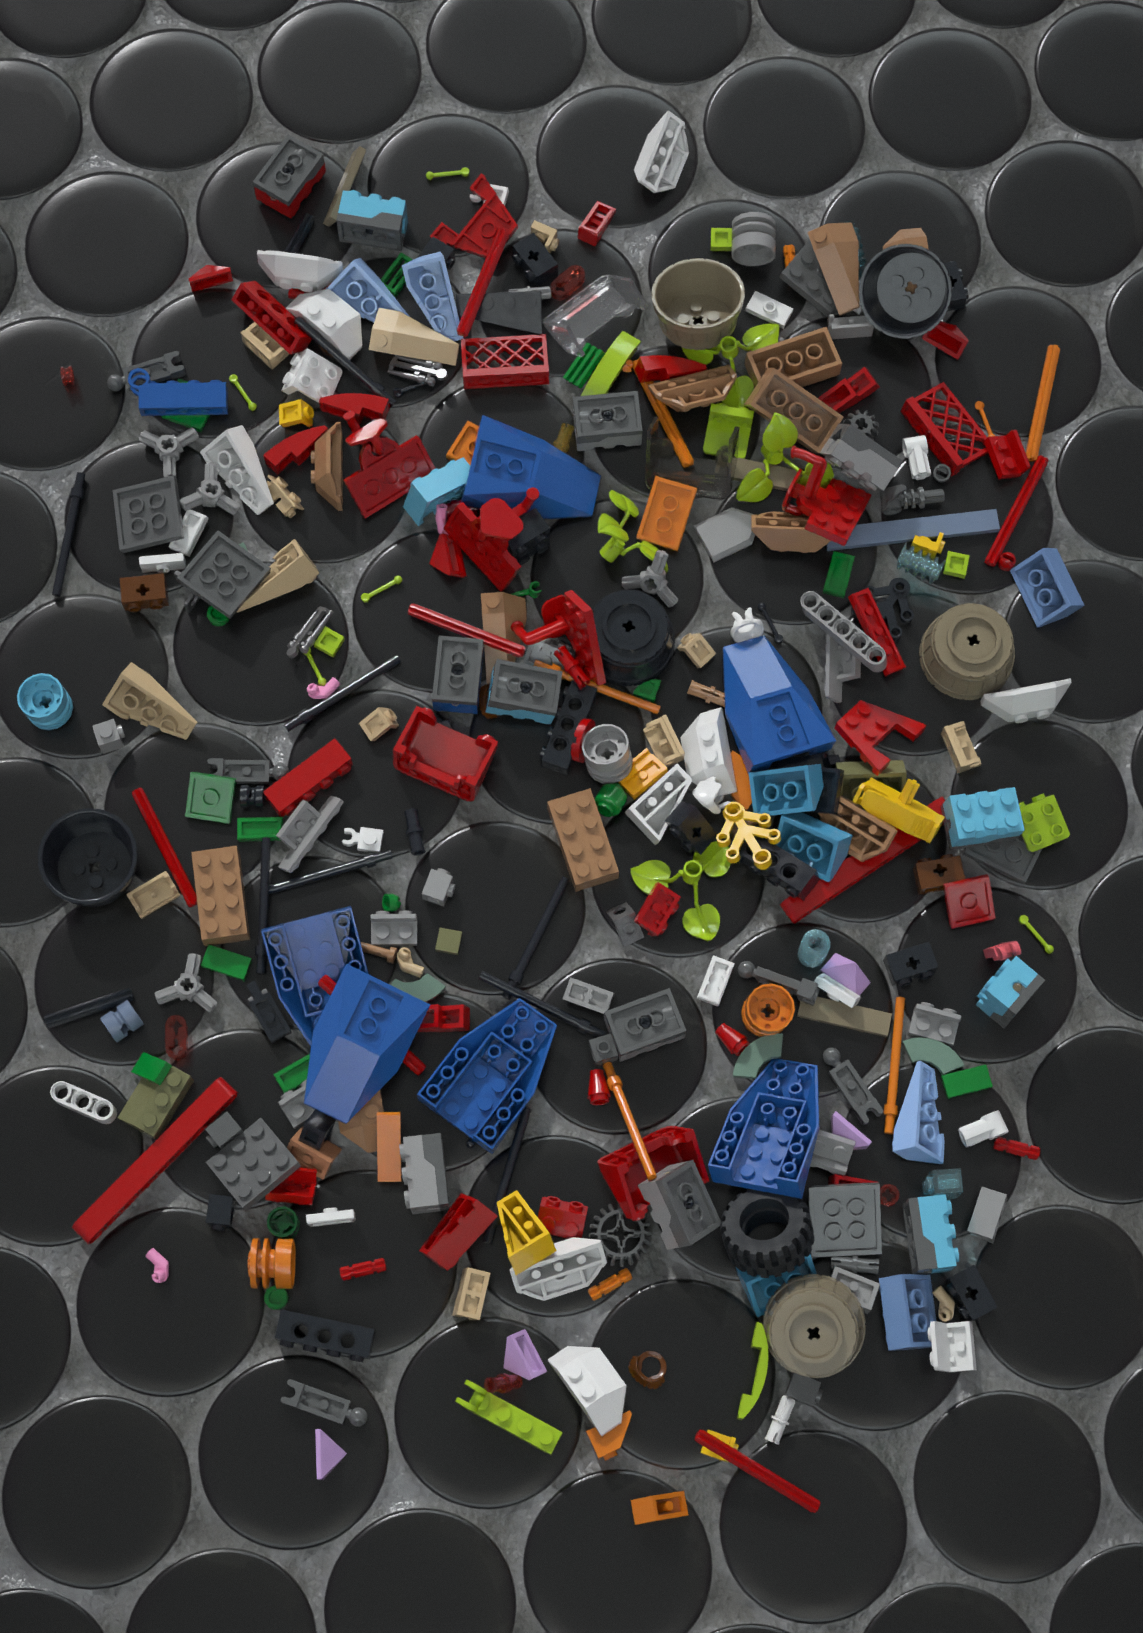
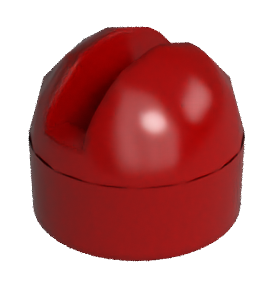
[998,552,1016,571]

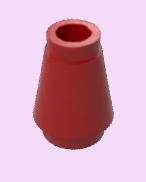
[715,1023,750,1056]
[588,1069,611,1105]

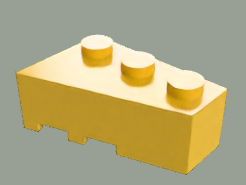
[497,1190,557,1275]

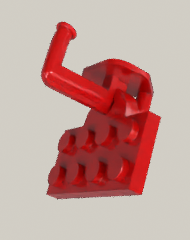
[343,411,436,518]
[782,446,872,546]
[443,487,539,592]
[511,590,606,686]

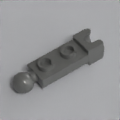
[107,351,186,391]
[207,758,290,784]
[738,961,820,1006]
[823,1048,884,1126]
[280,1379,368,1427]

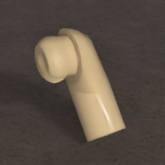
[397,947,424,978]
[932,1285,955,1322]

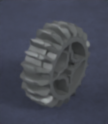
[589,1203,653,1267]

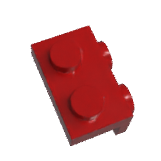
[265,1168,317,1205]
[538,1196,588,1239]

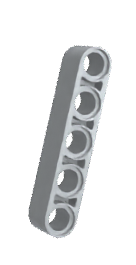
[800,591,887,672]

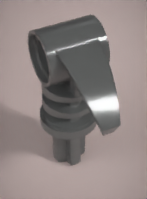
[880,484,945,515]

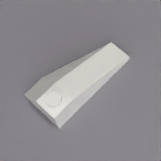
[200,425,274,515]

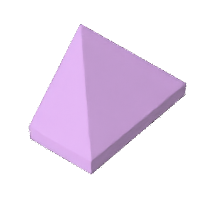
[820,953,871,996]
[830,1111,872,1150]
[504,1329,547,1380]
[315,1429,347,1480]

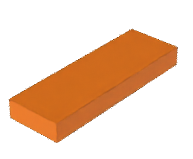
[377,1112,402,1182]

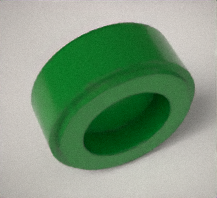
[207,606,229,626]
[264,1285,289,1310]

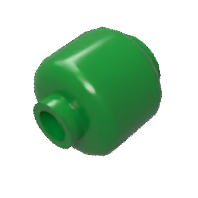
[594,783,627,817]

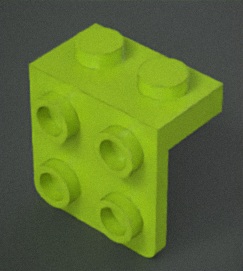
[703,403,754,459]
[1019,793,1070,852]

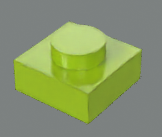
[711,228,732,251]
[943,551,970,578]
[314,626,345,657]

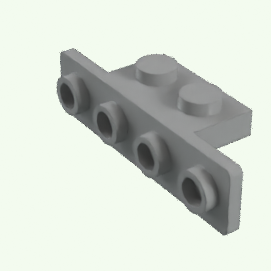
[824,615,861,703]
[276,796,343,873]

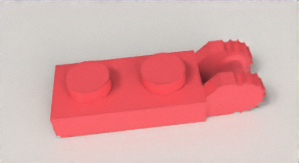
[983,941,1021,961]

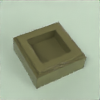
[435,928,462,955]

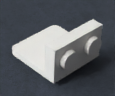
[281,348,342,403]
[928,1321,977,1373]

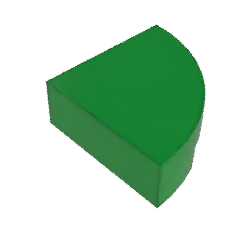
[633,679,661,703]

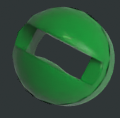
[382,894,401,912]

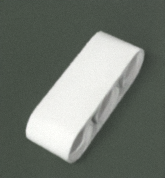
[50,1081,117,1124]

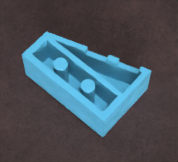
[403,457,470,526]

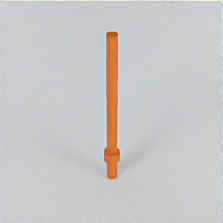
[533,659,660,714]
[884,997,905,1134]
[603,1062,657,1180]

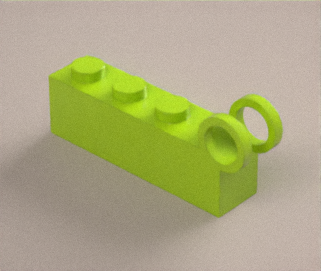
[455,1379,563,1455]

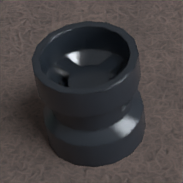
[240,785,265,808]

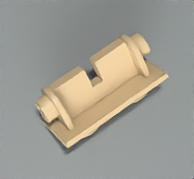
[267,475,304,518]

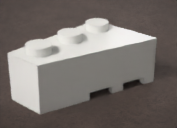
[625,764,692,845]

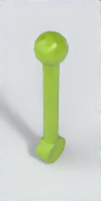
[426,167,469,180]
[229,374,257,411]
[361,576,402,603]
[303,647,326,686]
[1019,915,1054,954]

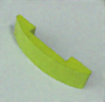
[581,331,641,396]
[737,1322,768,1420]

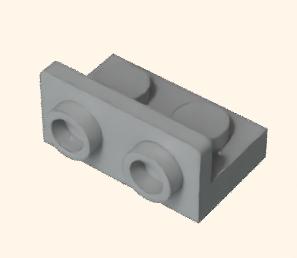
[523,638,575,670]
[371,911,417,946]
[908,1002,962,1046]
[278,1080,315,1129]
[810,1130,855,1175]
[831,1266,880,1314]

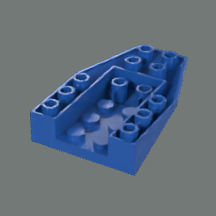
[461,415,601,519]
[723,635,836,774]
[261,906,369,1046]
[304,964,430,1124]
[417,998,557,1154]
[708,1059,820,1199]

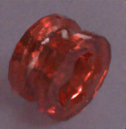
[60,366,75,386]
[880,1184,899,1207]

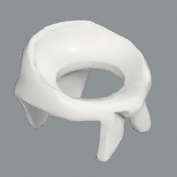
[730,607,764,643]
[692,776,730,814]

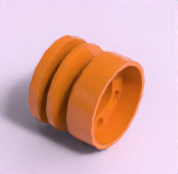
[741,984,795,1037]
[248,1238,296,1289]

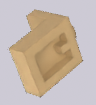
[531,220,559,253]
[677,633,716,668]
[359,707,399,741]

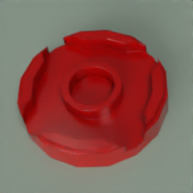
[571,718,596,763]

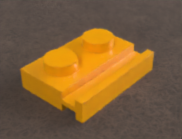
[618,748,668,800]

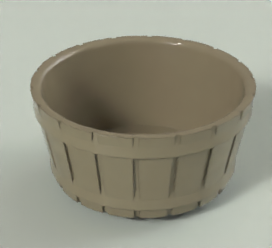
[652,258,745,350]
[919,603,1015,700]
[763,1274,866,1378]

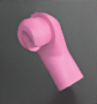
[435,503,448,534]
[307,677,341,699]
[145,1248,169,1283]

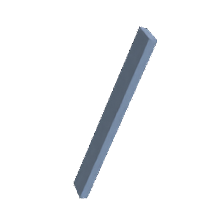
[826,509,1000,551]

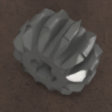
[843,410,879,440]

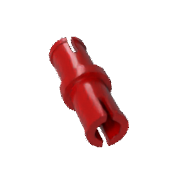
[554,646,591,689]

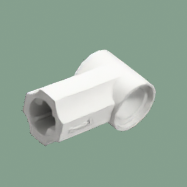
[902,435,931,480]
[958,1110,1009,1148]

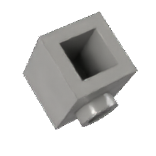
[92,719,125,754]
[422,868,456,907]

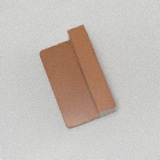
[287,1126,342,1180]

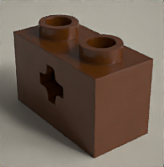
[120,573,169,612]
[913,854,965,895]

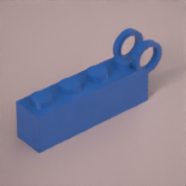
[128,368,228,416]

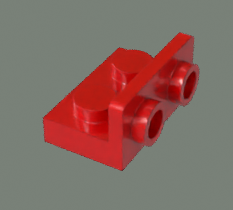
[984,430,1030,479]
[634,882,681,936]

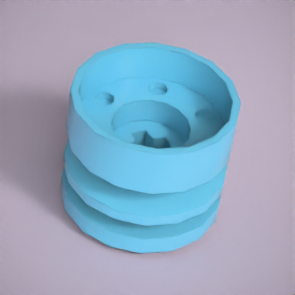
[17,673,73,730]

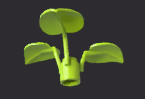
[682,324,780,408]
[736,412,834,502]
[598,490,668,573]
[631,841,731,941]

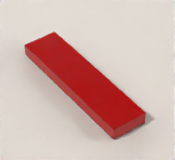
[848,588,906,677]

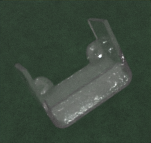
[542,274,648,357]

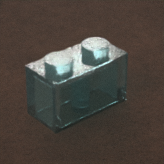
[923,1168,963,1199]

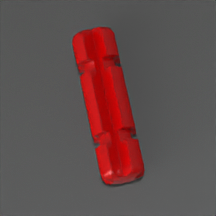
[994,1137,1040,1160]
[340,1258,386,1280]

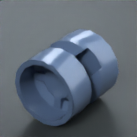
[100,1000,144,1042]

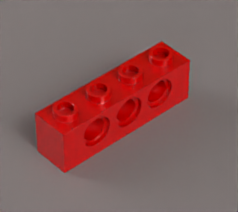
[231,281,312,355]

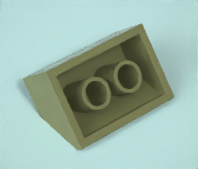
[836,760,907,806]
[118,1066,194,1140]

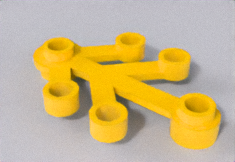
[716,802,781,870]

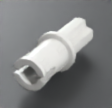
[764,1395,795,1445]

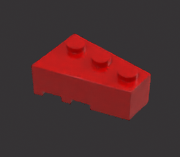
[419,1193,498,1271]

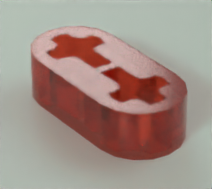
[551,265,585,300]
[165,1015,188,1060]

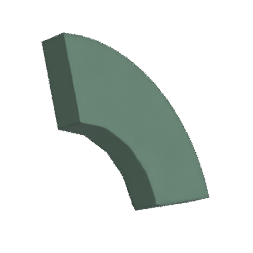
[391,973,446,1003]
[733,1034,783,1079]
[902,1037,964,1075]

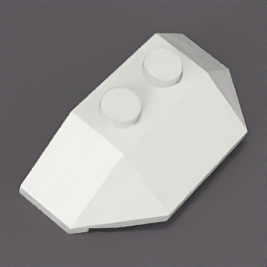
[634,111,689,193]
[257,250,343,292]
[286,289,362,360]
[980,678,1072,723]
[680,707,737,797]
[509,1237,607,1301]
[548,1346,627,1437]

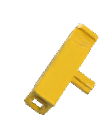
[852,777,945,844]

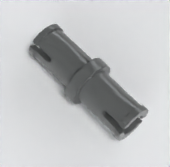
[830,1255,879,1275]

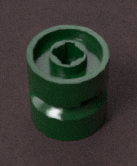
[267,1206,300,1240]

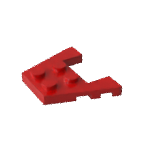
[430,173,518,258]
[834,700,926,776]

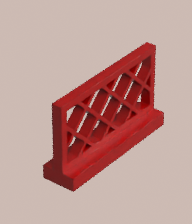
[461,334,549,389]
[901,382,988,477]

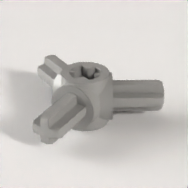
[139,428,199,478]
[180,462,240,515]
[622,550,678,607]
[155,953,218,1012]

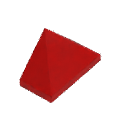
[188,265,233,292]
[922,321,969,360]
[429,533,466,578]

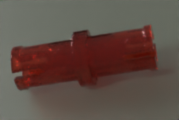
[484,1373,522,1393]

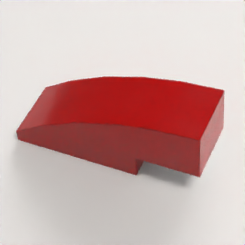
[635,355,707,383]
[818,367,880,413]
[319,393,390,424]
[263,425,328,475]
[417,1004,470,1032]

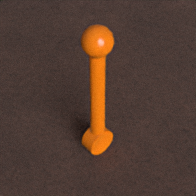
[975,401,995,437]

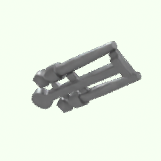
[387,355,448,386]
[287,606,334,658]

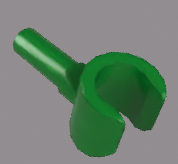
[510,581,542,598]

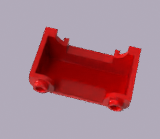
[393,706,498,802]
[597,1126,709,1221]

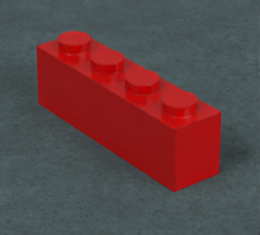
[263,738,353,817]

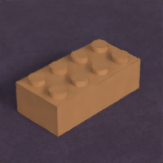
[744,327,842,388]
[744,368,844,453]
[547,788,619,892]
[191,846,250,946]

